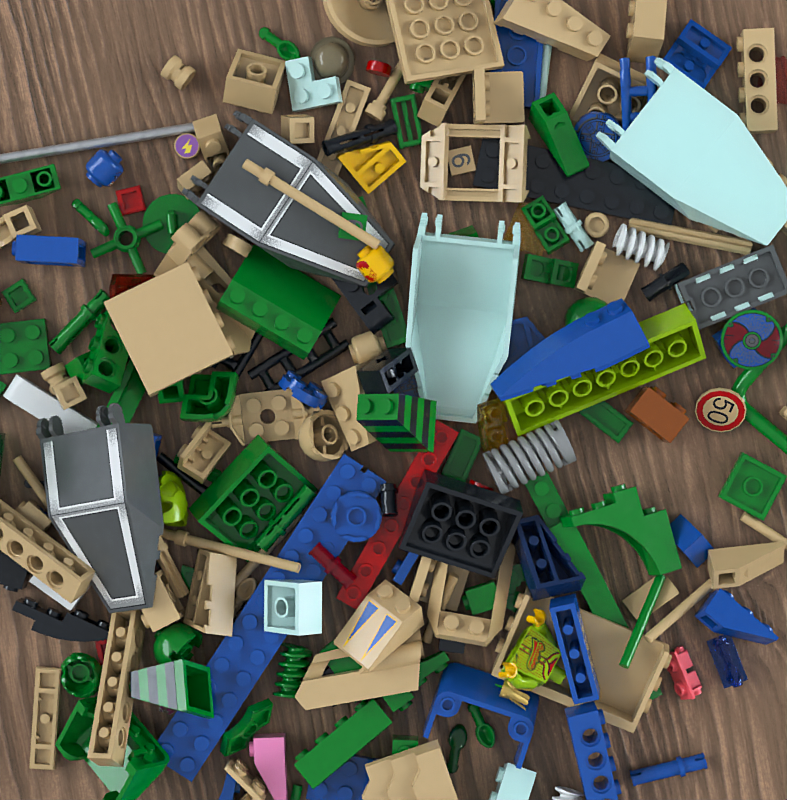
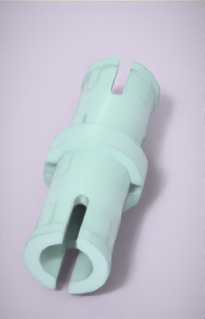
[553,201,594,252]

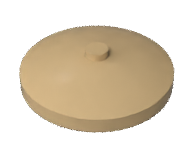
[323,0,395,47]

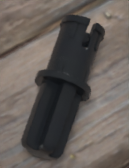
[641,262,690,302]

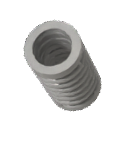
[482,419,577,494]

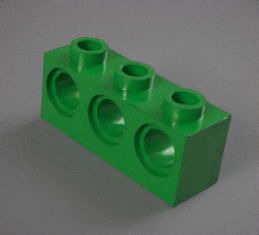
[82,311,129,393]

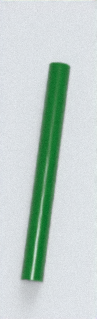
[619,575,666,669]

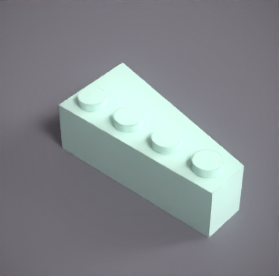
[488,763,537,800]

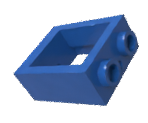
[12,235,87,267]

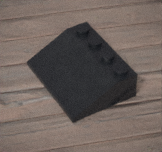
[399,469,523,579]

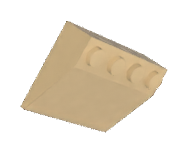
[569,53,659,127]

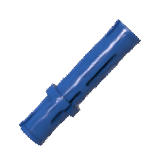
[629,753,708,787]

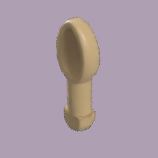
[233,577,257,619]

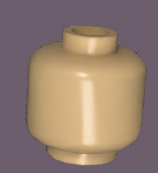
[348,331,387,364]

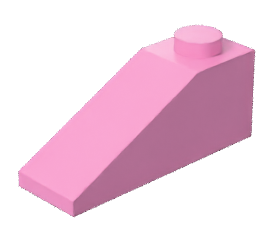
[249,733,288,800]

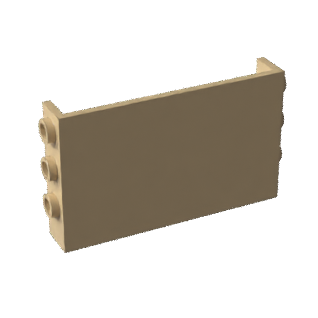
[491,587,672,733]

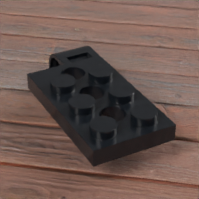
[332,274,399,334]

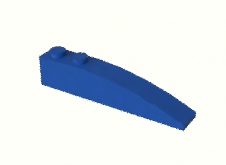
[490,298,650,401]

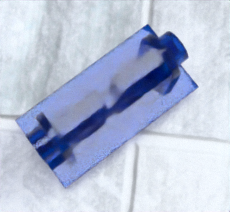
[706,635,748,689]

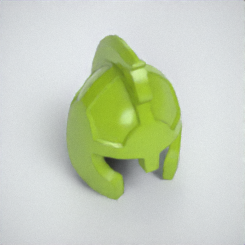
[158,471,188,527]

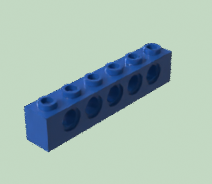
[564,701,622,800]

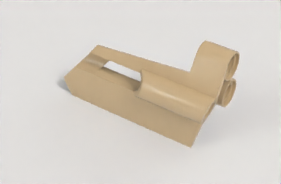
[153,209,255,355]
[295,629,425,710]

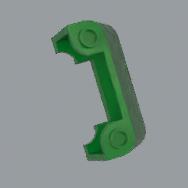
[55,696,170,800]

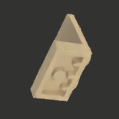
[472,68,525,124]
[574,241,640,304]
[408,556,469,611]
[224,757,268,800]

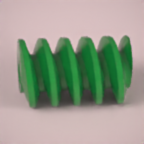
[273,643,312,699]

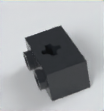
[357,347,419,394]

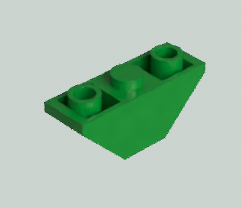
[0,164,61,207]

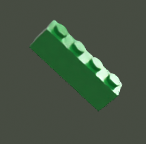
[294,699,392,790]

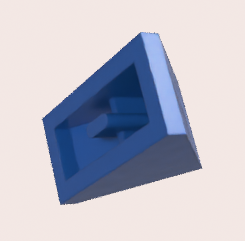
[670,514,714,568]

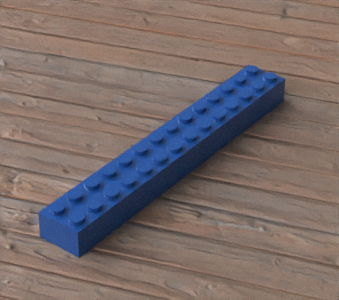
[157,453,387,782]

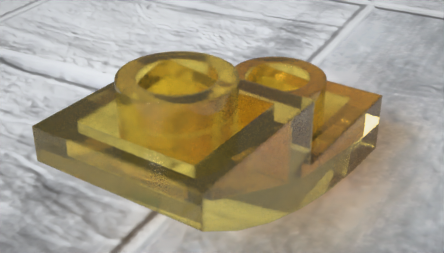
[477,397,508,452]

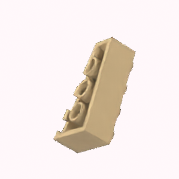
[493,0,610,61]

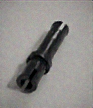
[322,119,397,157]

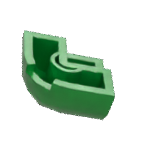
[180,371,239,422]

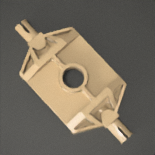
[211,388,323,446]

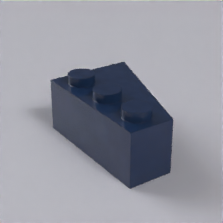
[512,515,586,601]

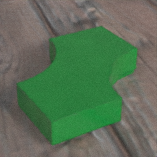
[220,698,273,757]

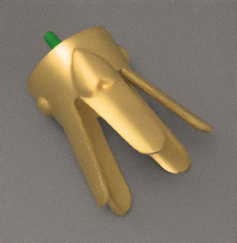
[495,678,533,711]

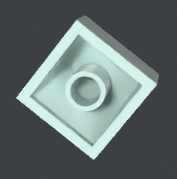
[264,579,322,636]

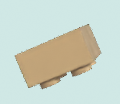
[177,160,212,200]

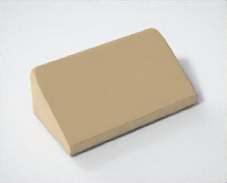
[622,574,679,621]

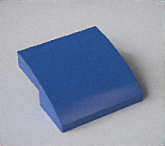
[663,19,732,89]

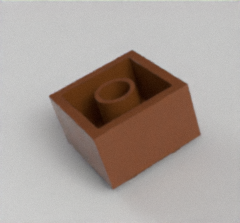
[624,386,689,443]

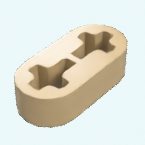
[222,233,253,258]

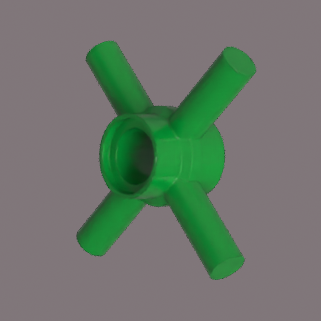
[90,202,164,276]

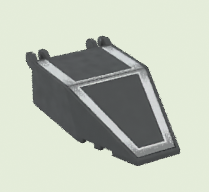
[182,110,395,287]
[36,403,164,613]

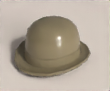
[309,36,355,86]

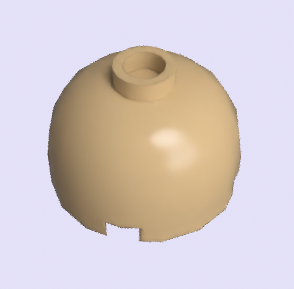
[298,410,349,462]

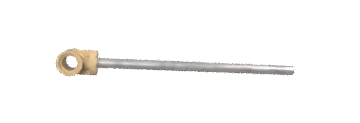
[0,122,195,164]

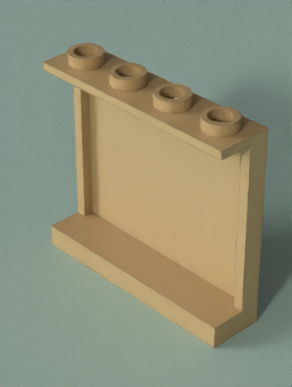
[103,262,236,397]

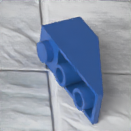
[694,588,779,645]

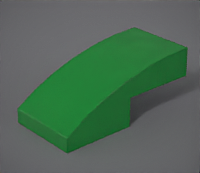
[521,254,579,288]

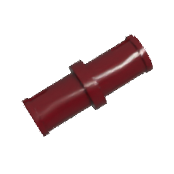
[308,542,357,589]

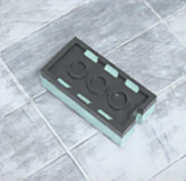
[674,245,787,330]

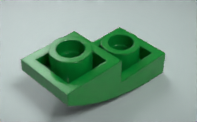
[521,195,570,255]

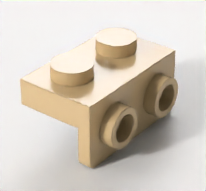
[177,422,232,484]

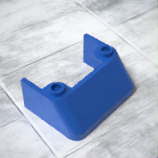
[423,662,539,769]

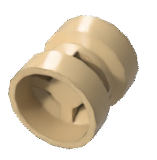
[160,55,196,91]
[40,362,70,396]

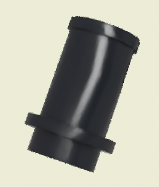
[378,483,399,517]

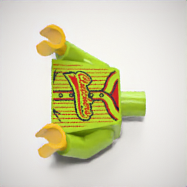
[498,608,566,689]

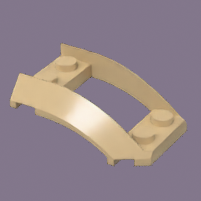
[420,123,531,202]
[426,543,516,647]

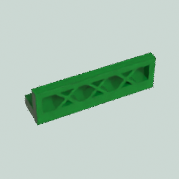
[96,358,146,428]

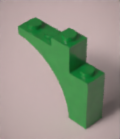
[561,483,682,575]
[319,638,450,712]

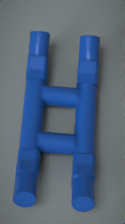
[619,56,657,131]

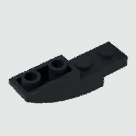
[12,597,110,642]

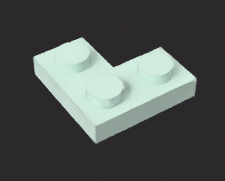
[285,56,343,112]

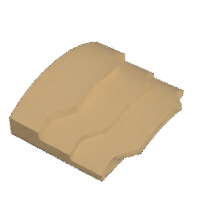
[362,739,459,800]

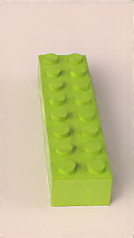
[503,303,706,436]

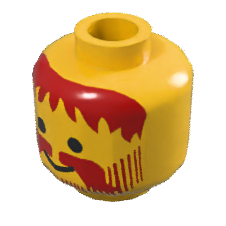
[356,245,394,284]

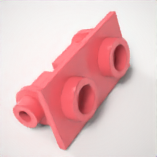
[667,646,702,700]

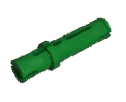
[48,289,111,355]
[255,484,317,552]

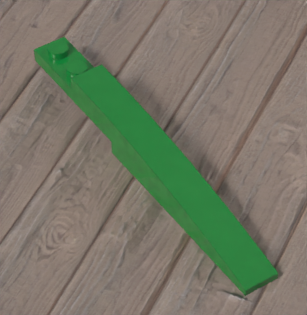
[525,471,663,700]

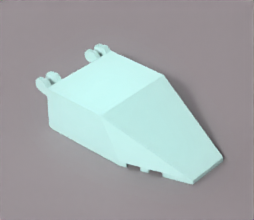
[596,57,787,246]
[405,213,521,424]

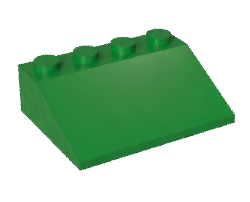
[216,245,341,360]
[188,435,317,562]

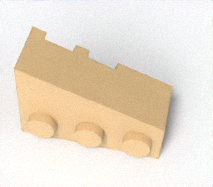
[626,0,667,63]
[321,358,377,452]
[183,548,237,637]

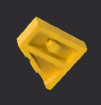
[336,141,406,194]

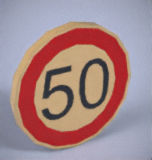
[695,388,746,432]

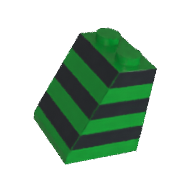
[356,393,437,452]
[129,659,214,719]

